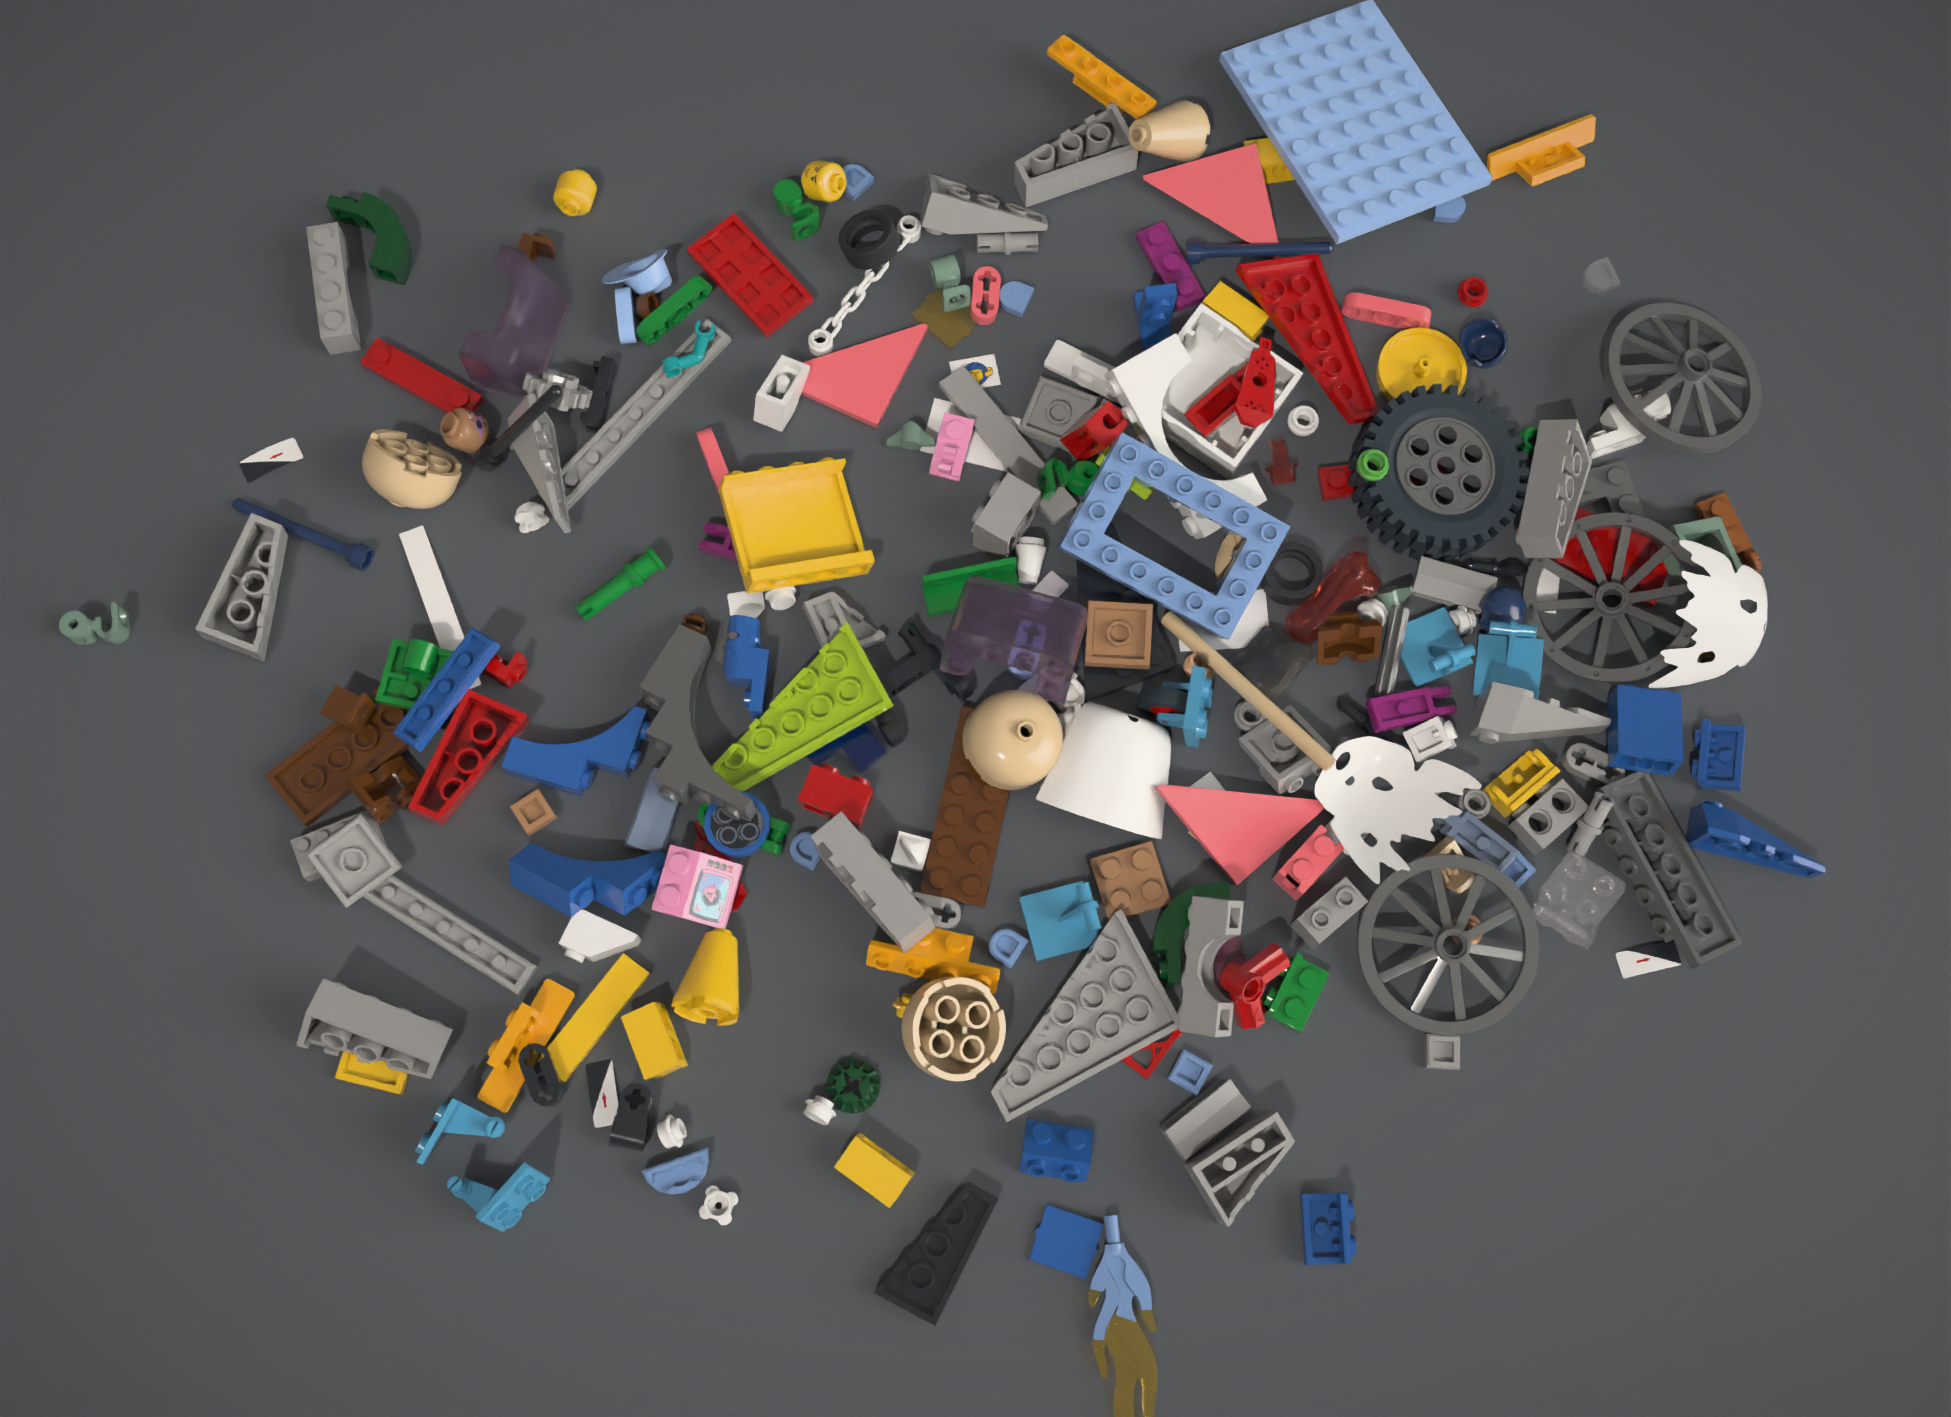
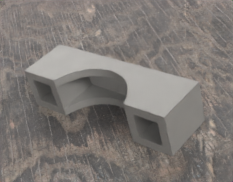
[306,222,361,355]
[1178,896,1244,1037]

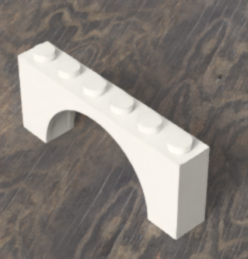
[1104,333,1267,539]

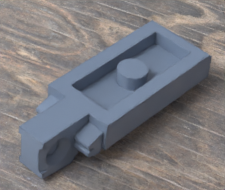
[1433,811,1520,873]

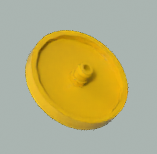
[1376,328,1467,401]

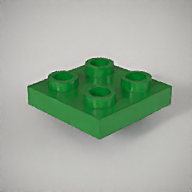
[375,639,454,710]

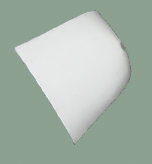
[1036,702,1171,839]

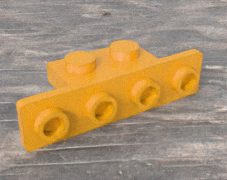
[1046,35,1157,119]
[1487,114,1596,187]
[866,928,1001,994]
[477,979,576,1113]

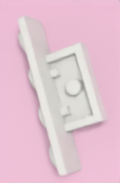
[1044,340,1121,405]

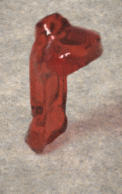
[1285,551,1382,646]

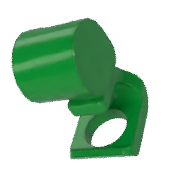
[773,179,820,242]
[1037,458,1099,500]

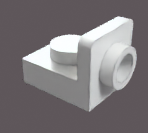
[1403,716,1458,762]

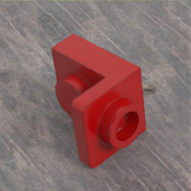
[481,651,528,689]

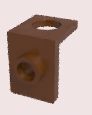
[320,685,376,733]

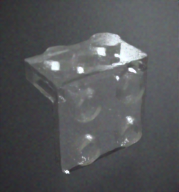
[1531,851,1626,949]

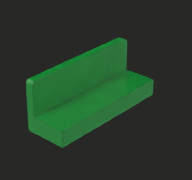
[922,557,1022,618]

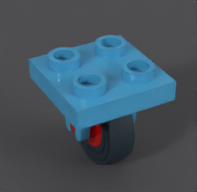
[1137,666,1213,748]

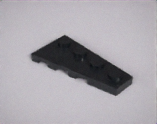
[874,1183,999,1326]

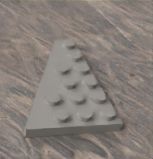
[990,910,1180,1122]

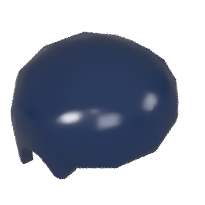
[1460,318,1508,369]
[1478,585,1527,635]

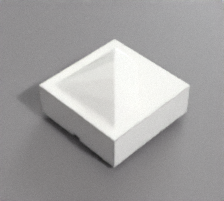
[891,831,931,873]

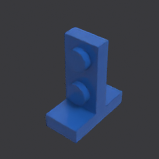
[1133,283,1177,352]

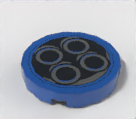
[704,792,770,858]

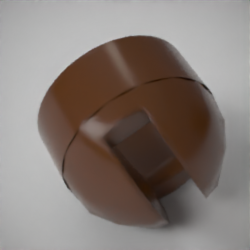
[634,292,660,319]
[681,613,708,636]

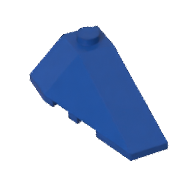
[1685,801,1825,879]

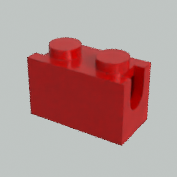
[1060,400,1129,461]
[797,763,874,830]

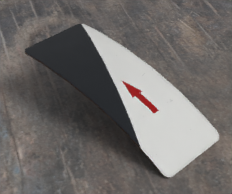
[239,438,303,483]
[1616,940,1681,978]
[586,1059,619,1128]

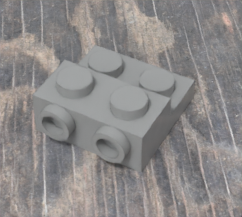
[1239,704,1331,795]

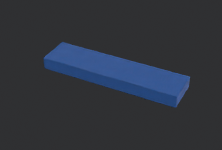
[393,627,501,753]

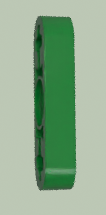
[636,275,712,346]

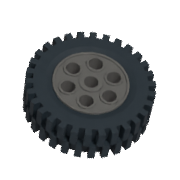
[1348,384,1529,562]

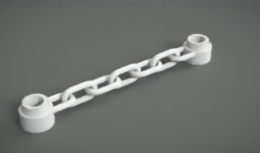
[808,215,921,357]

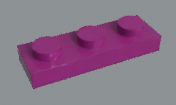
[1135,221,1206,313]

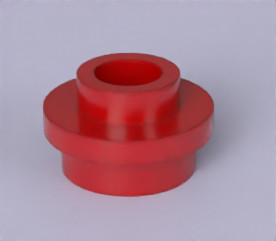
[1457,277,1488,308]

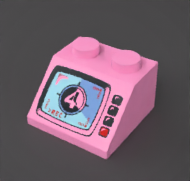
[651,845,743,929]

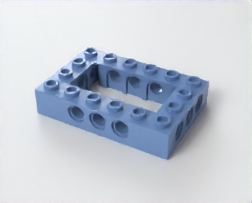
[1056,432,1291,640]

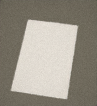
[920,398,1021,472]
[1176,589,1271,652]

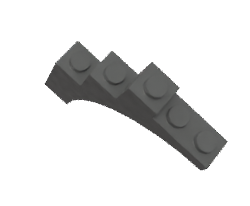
[639,624,757,822]

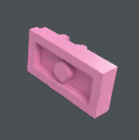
[929,412,975,482]

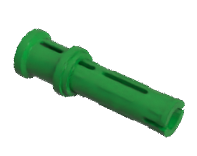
[574,546,666,622]

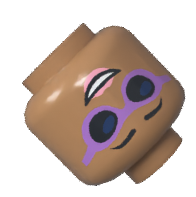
[440,407,490,453]

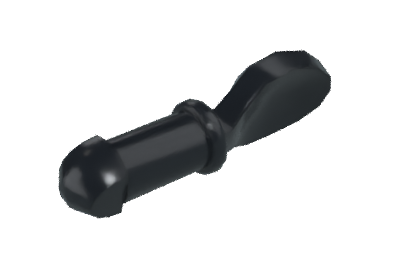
[1462,559,1529,576]
[1336,697,1393,742]

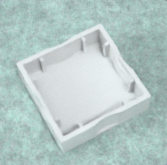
[1161,303,1303,480]

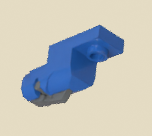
[715,615,771,719]

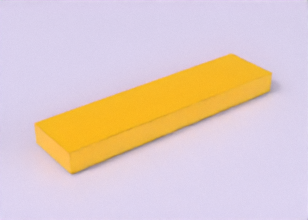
[537,953,651,1082]

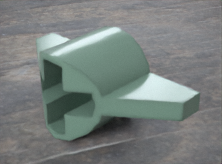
[886,421,936,450]
[1363,585,1413,614]

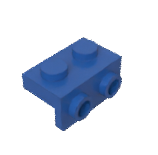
[1692,719,1746,791]
[1019,1119,1094,1182]
[1300,1192,1356,1265]

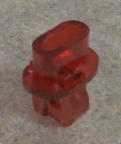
[1265,439,1298,485]

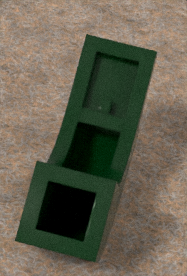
[326,192,412,286]
[1150,882,1231,987]

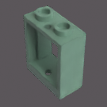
[1654,516,1742,607]

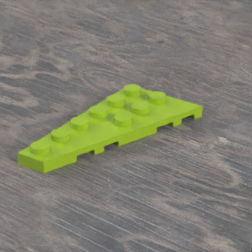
[711,621,894,792]

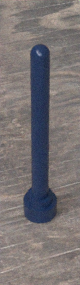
[1186,240,1333,265]
[232,498,374,571]

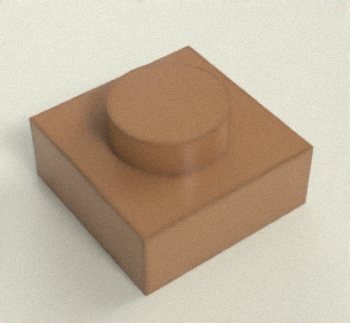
[510,789,557,836]

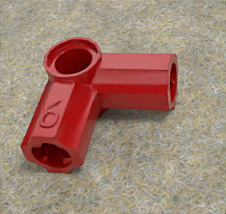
[1220,943,1290,1030]

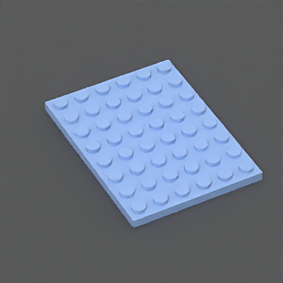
[1219,0,1493,245]

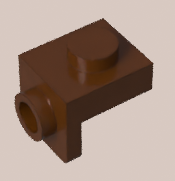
[510,233,557,282]

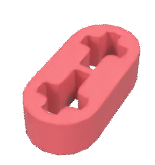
[970,266,1001,325]

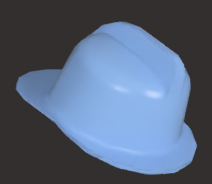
[602,249,672,295]

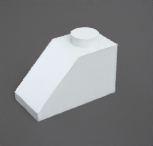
[753,355,810,432]
[559,909,641,963]

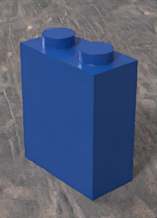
[1607,684,1684,776]

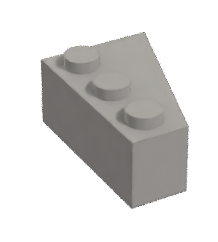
[1183,1109,1295,1227]

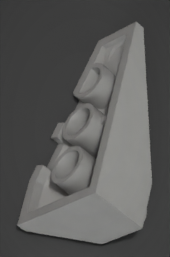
[920,173,1048,235]

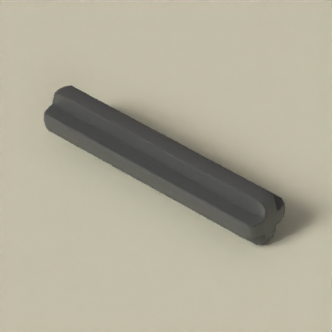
[1375,605,1410,697]

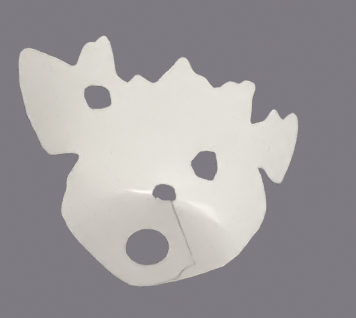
[1648,540,1768,688]
[1315,736,1482,884]

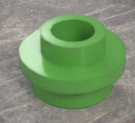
[1356,449,1389,481]

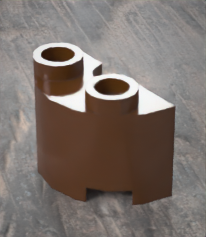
[1316,612,1382,665]
[347,755,421,823]

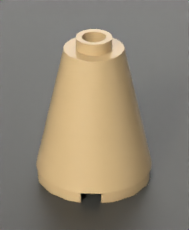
[1129,100,1210,162]

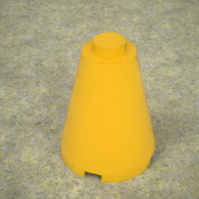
[671,928,739,1026]

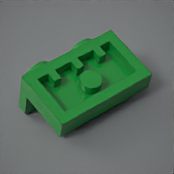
[1263,952,1330,1033]

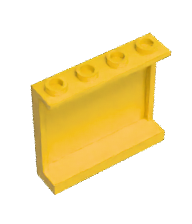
[718,457,875,594]

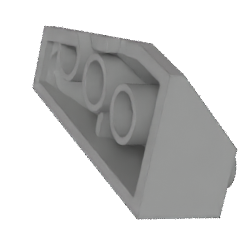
[508,393,571,533]
[1470,682,1611,744]

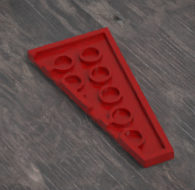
[1235,255,1379,425]

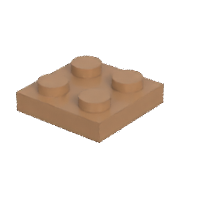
[1085,601,1153,670]
[1088,841,1171,922]

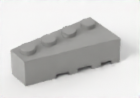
[1014,102,1138,207]
[1516,419,1592,558]
[195,513,288,662]
[296,978,453,1079]

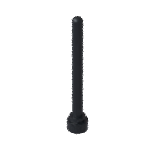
[474,385,562,471]

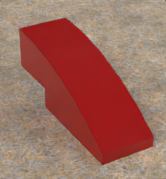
[1184,361,1262,438]

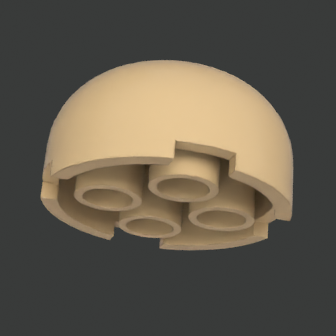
[362,429,462,509]
[962,690,1063,790]
[901,976,1006,1081]

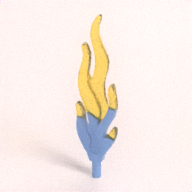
[1088,1215,1158,1417]

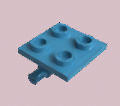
[1400,607,1476,688]
[1473,619,1544,700]
[1019,881,1102,962]
[414,1098,505,1165]
[447,1162,551,1232]

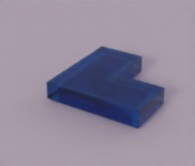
[806,723,887,773]

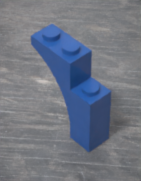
[501,706,652,797]
[509,843,667,917]

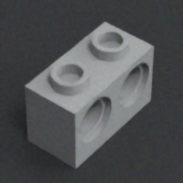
[1507,778,1589,855]
[1290,877,1368,950]

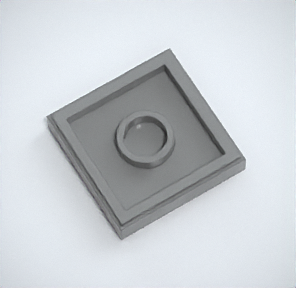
[1018,376,1098,452]
[305,814,403,908]

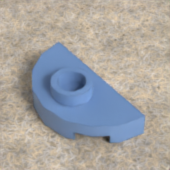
[641,1148,709,1195]

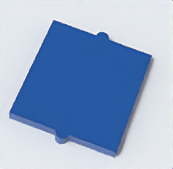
[1029,1204,1104,1280]

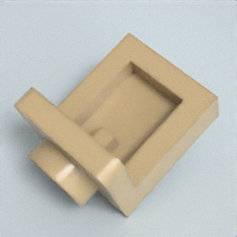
[1424,836,1476,894]

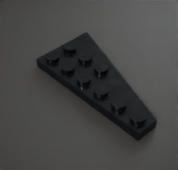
[1073,508,1175,703]

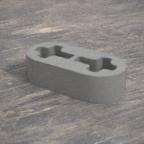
[1562,743,1625,787]
[911,892,961,930]

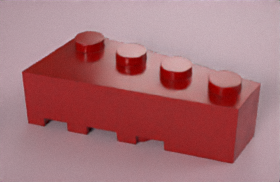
[408,689,529,827]

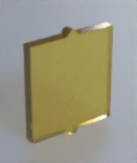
[912,288,984,350]

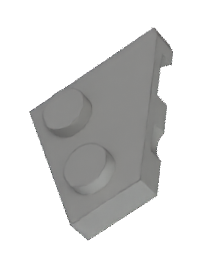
[803,591,886,649]

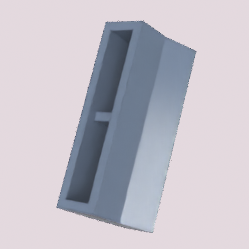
[623,767,682,854]

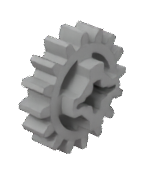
[522,369,593,411]

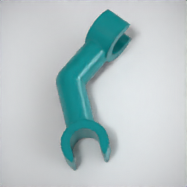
[662,320,715,378]

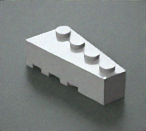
[810,812,935,954]

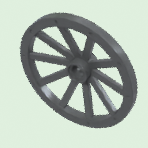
[1603,303,1762,454]
[1523,512,1700,684]
[1356,854,1539,1035]

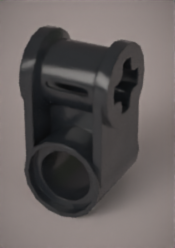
[609,1084,652,1152]

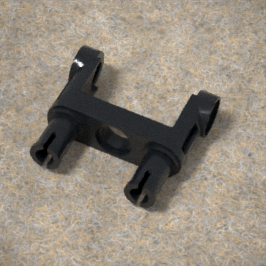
[874,622,973,748]

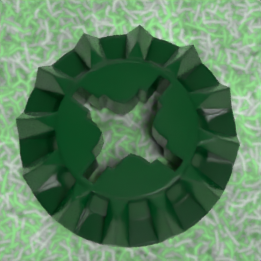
[826,1058,880,1114]

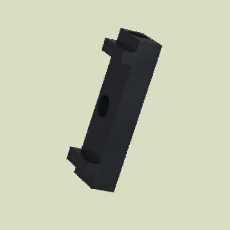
[580,356,617,434]

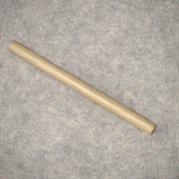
[1161,611,1337,772]

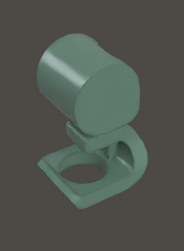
[928,254,970,313]
[59,601,130,645]

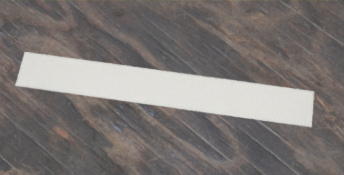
[399,525,482,689]

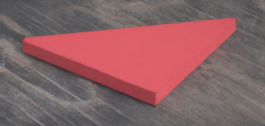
[1143,143,1283,259]
[801,323,928,428]
[1155,784,1325,885]

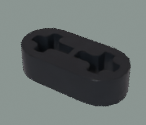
[518,1043,564,1107]

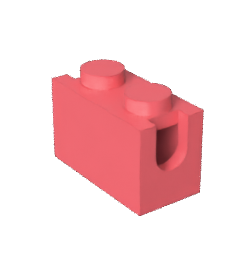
[1272,825,1344,901]

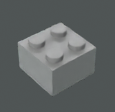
[971,472,1041,560]

